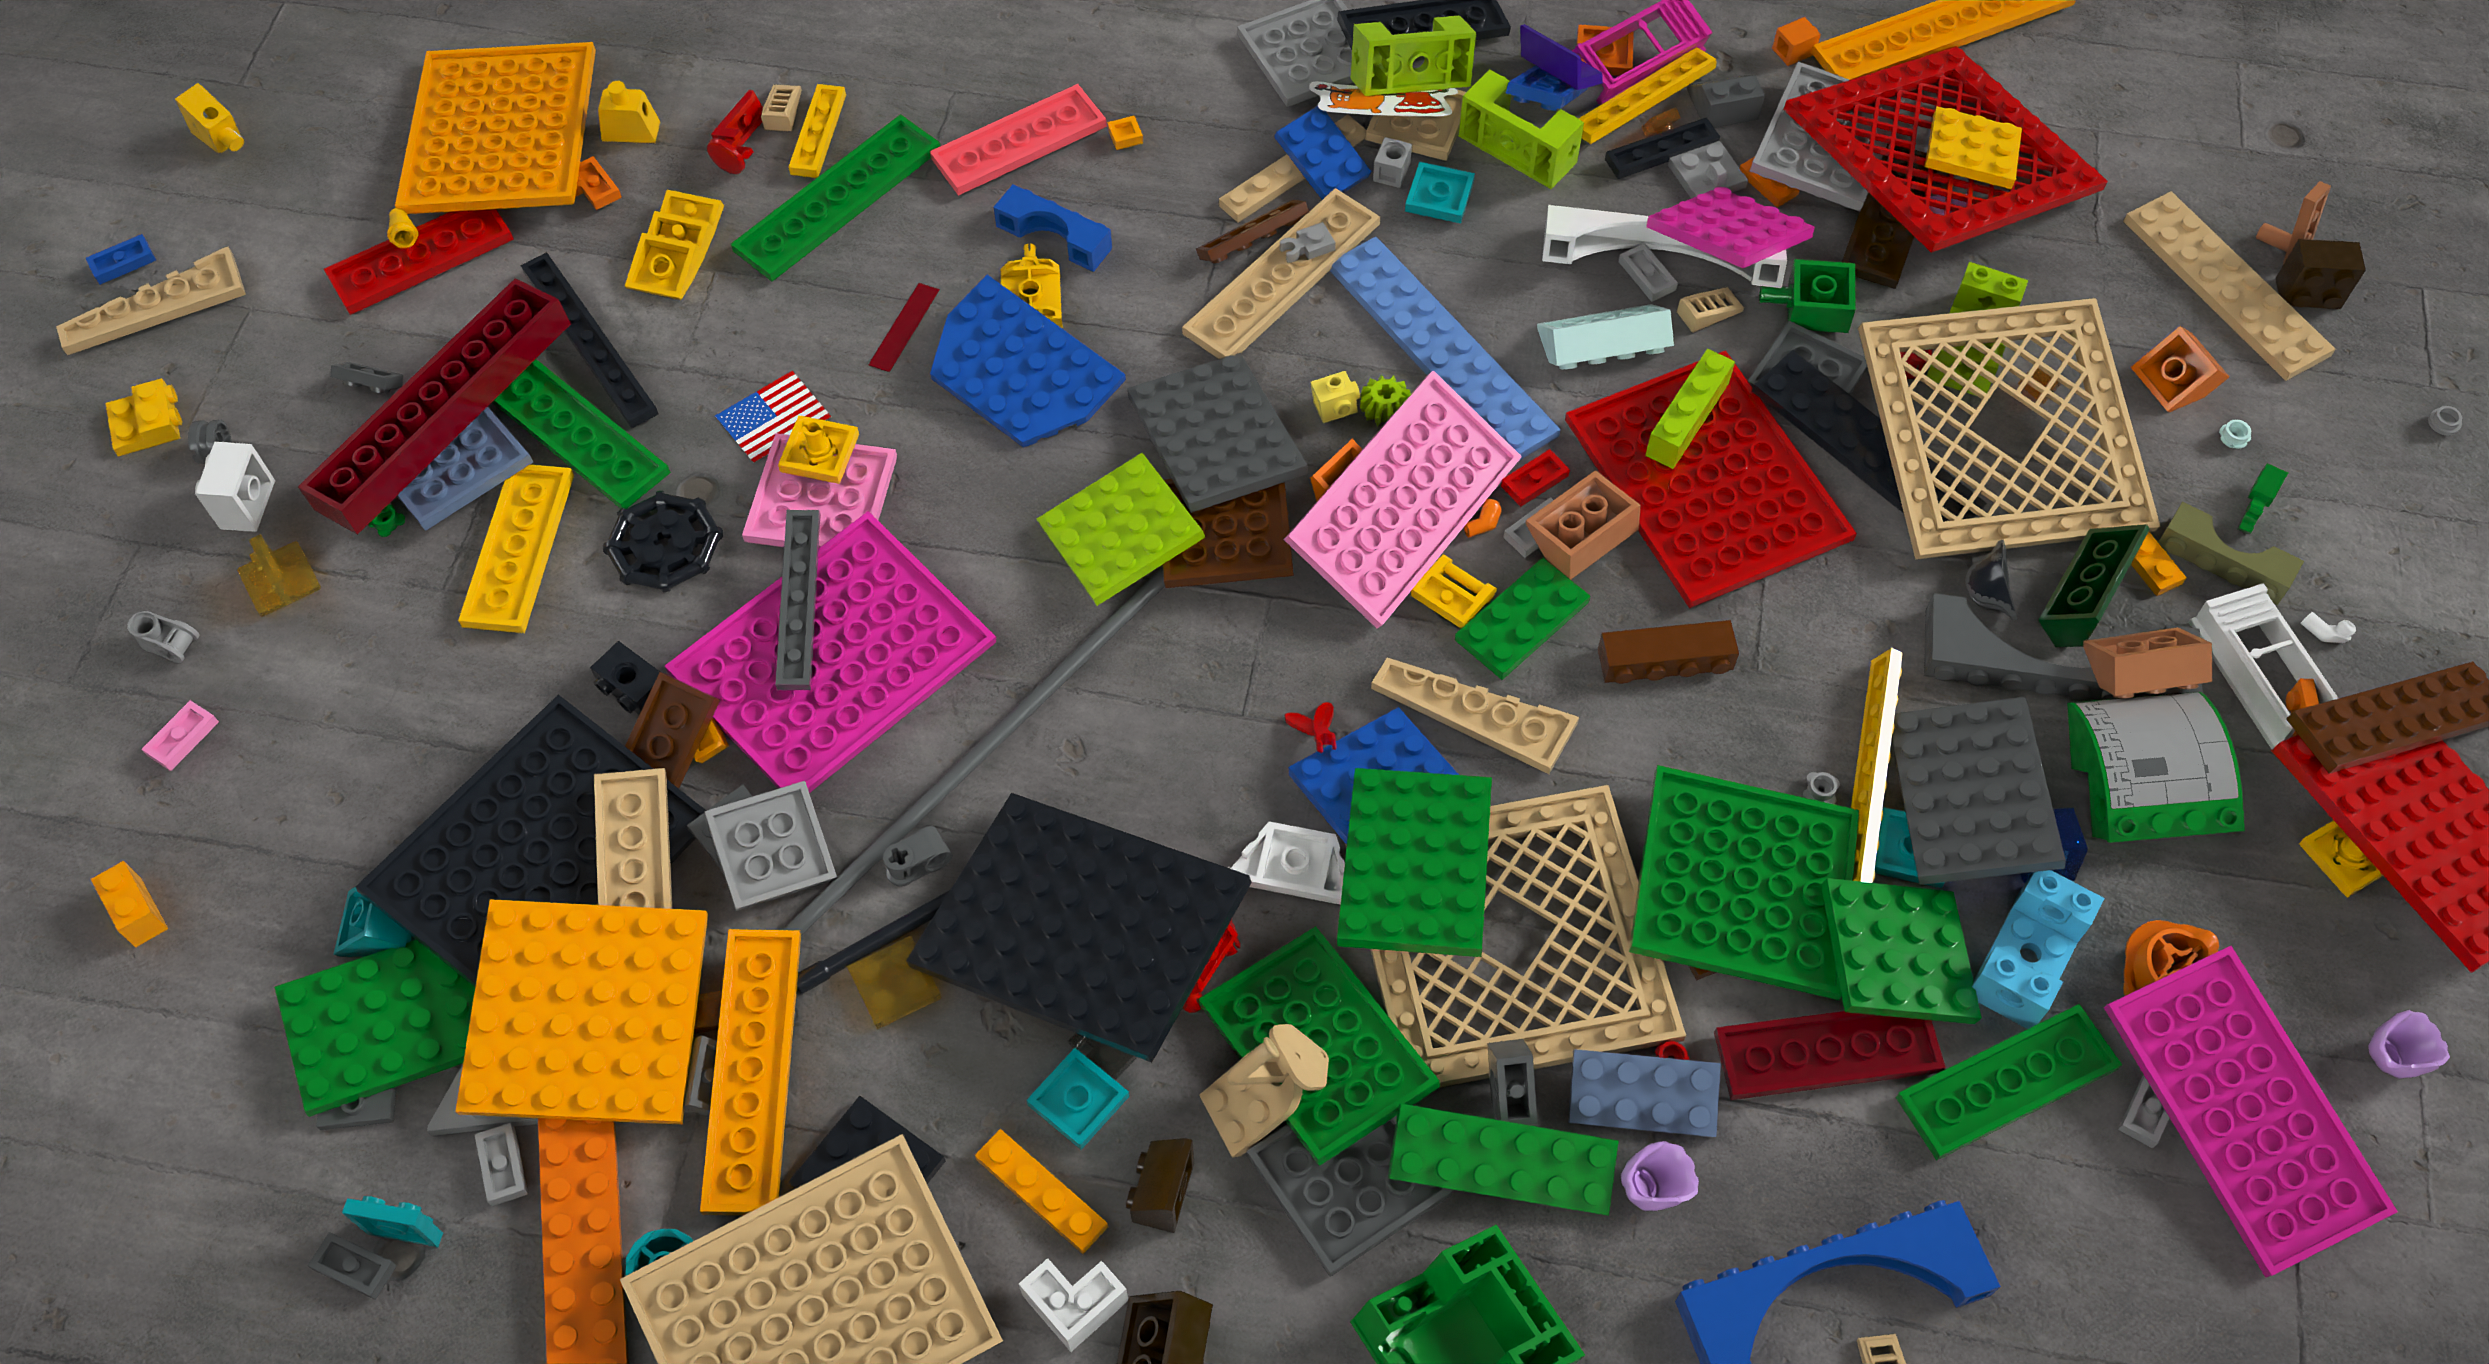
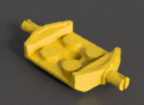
[1000,243,1063,328]

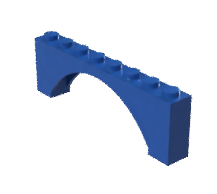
[1675,1200,2001,1364]

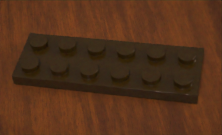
[1842,144,1937,289]

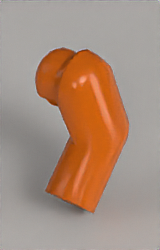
[1464,499,1501,538]

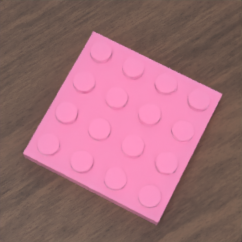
[742,433,897,548]

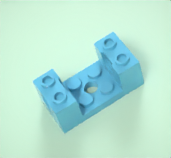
[1972,870,2105,1029]

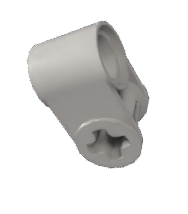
[127,611,200,663]

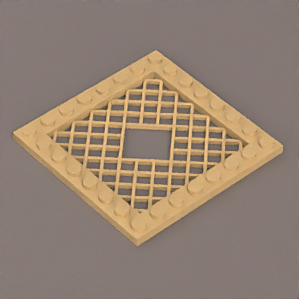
[1858,298,2161,560]
[1344,785,1686,1087]

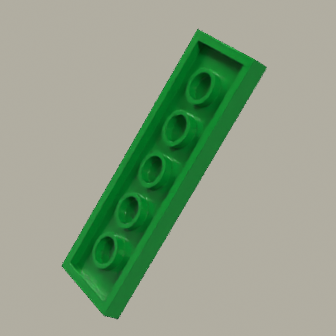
[1895,1004,2122,1161]
[1388,1103,1619,1216]

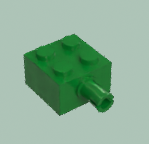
[1759,259,1856,333]

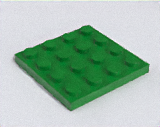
[1821,878,1982,1024]

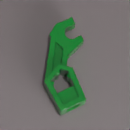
[2237,463,2288,535]

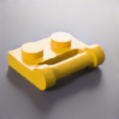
[1411,555,1497,629]

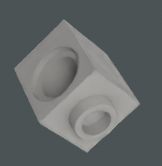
[1373,137,1412,188]

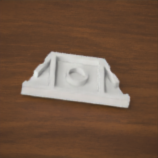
[1228,822,1345,905]

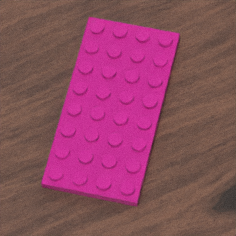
[2103,946,2398,1278]

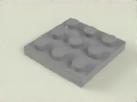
[704,781,837,911]

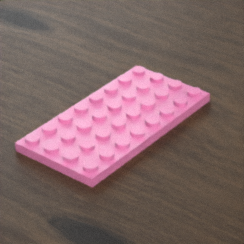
[1284,371,1522,628]

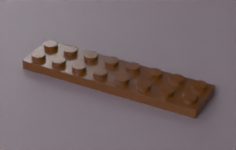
[2286,662,2489,774]

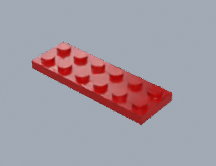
[324,209,514,315]

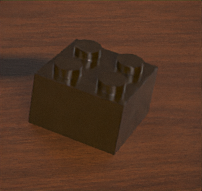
[2275,239,2366,309]

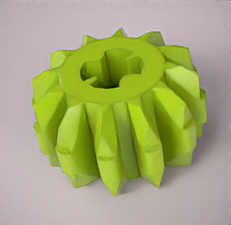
[1360,374,1411,427]

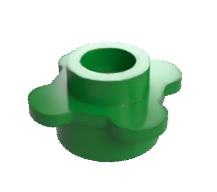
[368,504,406,537]

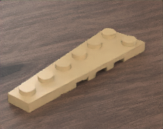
[56,247,246,355]
[1371,658,1579,774]

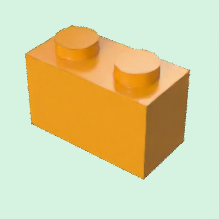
[91,861,168,947]

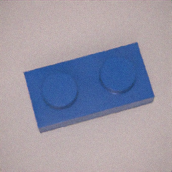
[86,234,157,285]

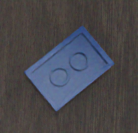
[1274,106,1372,200]

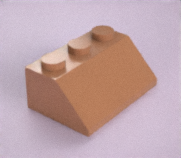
[1526,470,1641,580]
[2083,627,2212,699]

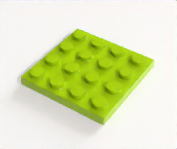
[1037,453,1205,606]

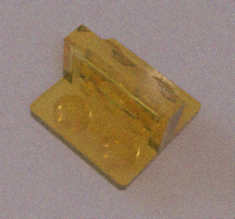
[237,534,321,617]

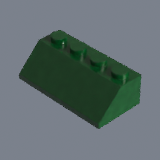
[2038,524,2150,647]

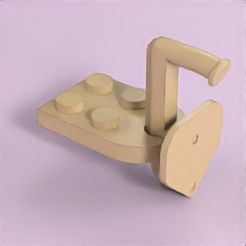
[1199,1024,1329,1157]

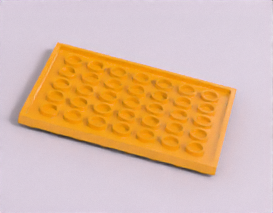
[395,42,596,214]

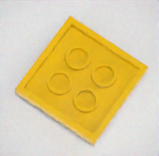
[1925,106,2022,189]

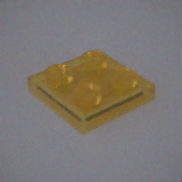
[847,936,942,1030]

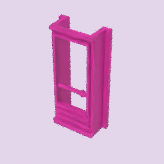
[1572,0,1713,105]

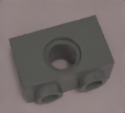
[1487,1039,1537,1125]

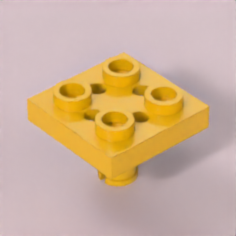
[778,415,859,484]
[2299,820,2383,898]

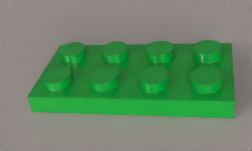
[1455,558,1590,680]

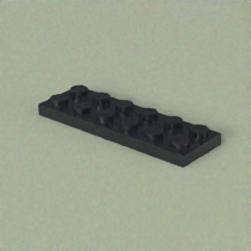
[1337,0,1511,50]

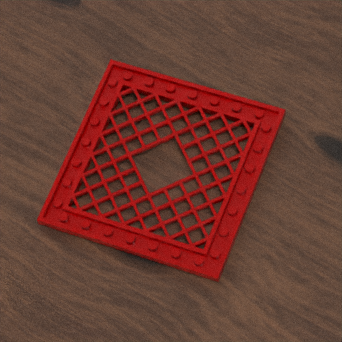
[1783,46,2108,253]

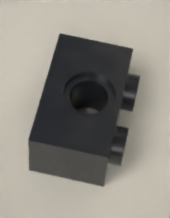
[590,641,660,715]

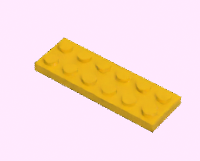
[458,465,574,633]

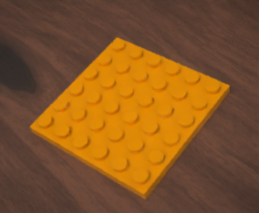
[455,899,708,1125]

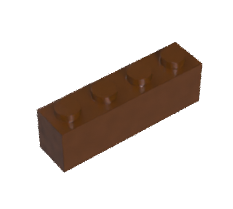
[1598,620,1739,684]

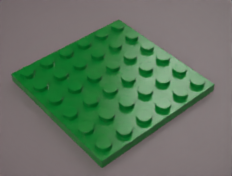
[1629,765,1859,1000]

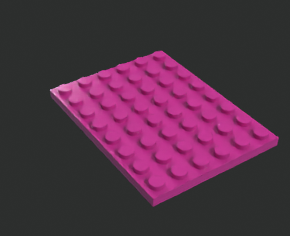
[665,511,996,793]

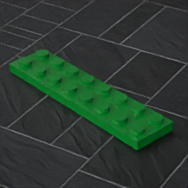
[731,114,940,282]
[492,359,671,509]

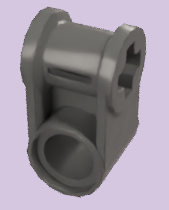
[883,826,953,886]

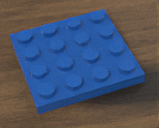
[1288,707,1459,845]

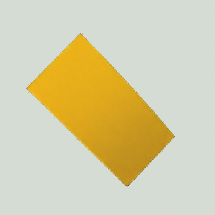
[625,190,724,300]

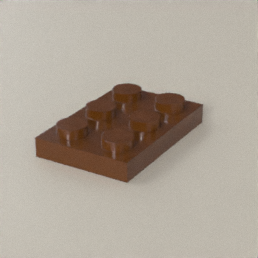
[625,672,720,788]

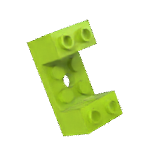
[1350,16,1476,96]
[1459,69,1584,189]
[1927,262,2028,396]

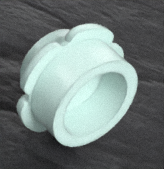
[2219,420,2251,449]

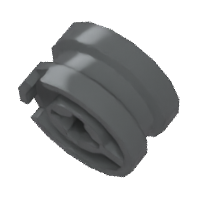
[188,420,232,464]

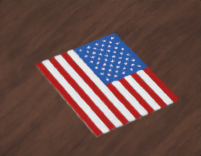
[715,371,832,463]

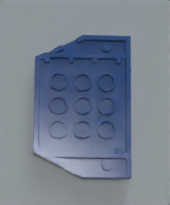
[930,274,1126,448]

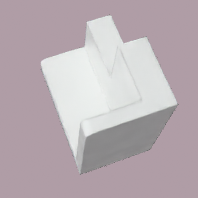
[1019,1258,1128,1352]

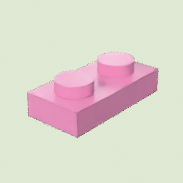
[141,700,219,771]

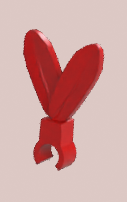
[1284,702,1336,753]

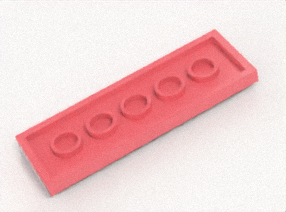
[930,84,1107,196]

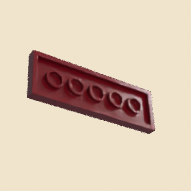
[1714,1011,1946,1100]

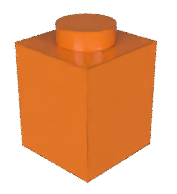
[1772,17,1821,66]

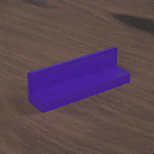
[1520,24,1603,90]

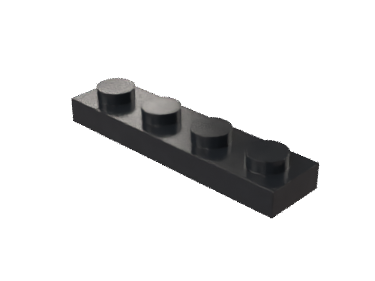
[1605,117,1720,179]

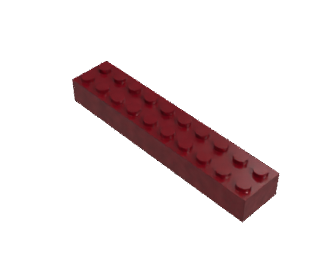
[298,278,571,535]

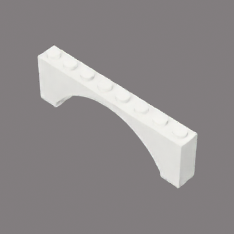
[1542,205,1787,288]

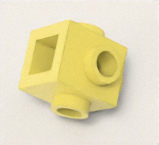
[1311,371,1360,423]

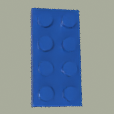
[1506,65,1588,111]

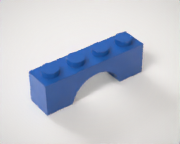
[993,184,1112,272]

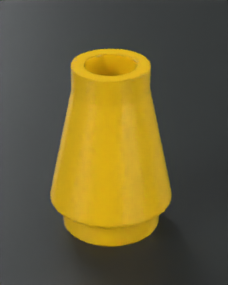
[387,208,418,248]

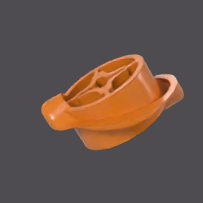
[2123,920,2219,996]

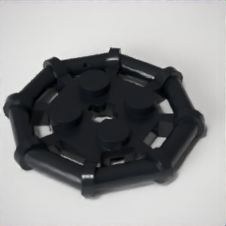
[603,490,723,593]

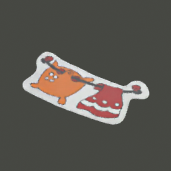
[1309,81,1458,116]

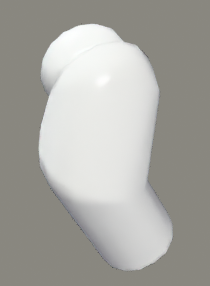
[2301,612,2356,643]

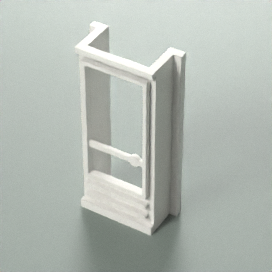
[2188,583,2339,749]

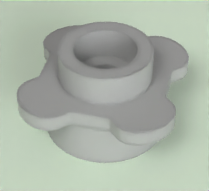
[1803,772,1840,805]

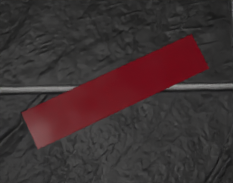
[868,283,940,372]

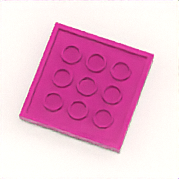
[1646,187,1815,268]

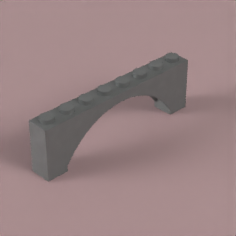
[1924,593,2203,700]

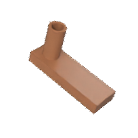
[2256,181,2331,264]

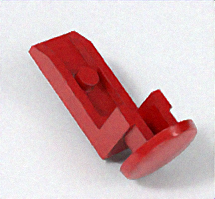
[707,90,763,174]

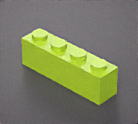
[1645,348,1735,469]

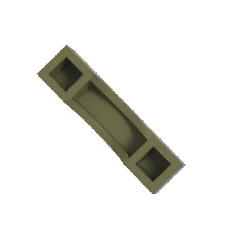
[2158,501,2304,605]

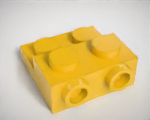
[105,378,182,456]

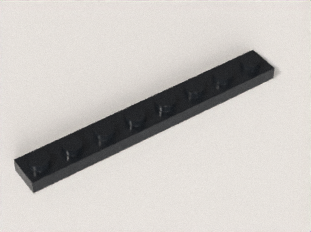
[520,252,659,429]

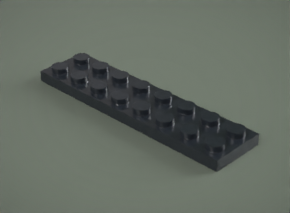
[1752,350,1987,522]

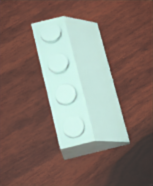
[1537,304,1674,370]

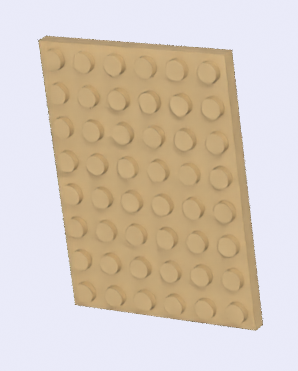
[620,1134,1003,1364]

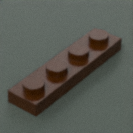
[1196,200,1309,264]

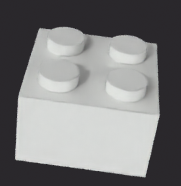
[195,442,275,532]

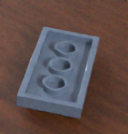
[1568,1049,1721,1137]

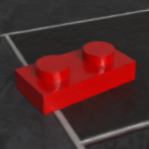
[1501,449,1570,507]

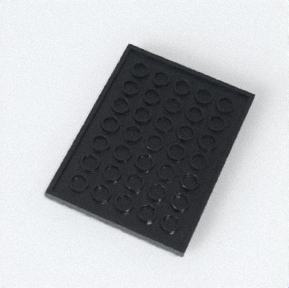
[356,694,707,987]
[906,793,1252,1063]

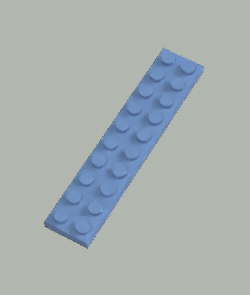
[1330,236,1561,461]

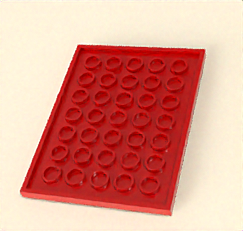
[1565,350,1857,609]
[2271,735,2489,973]

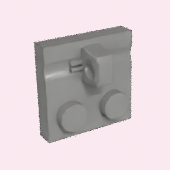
[1668,141,1748,199]

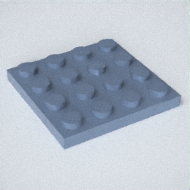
[397,407,533,531]

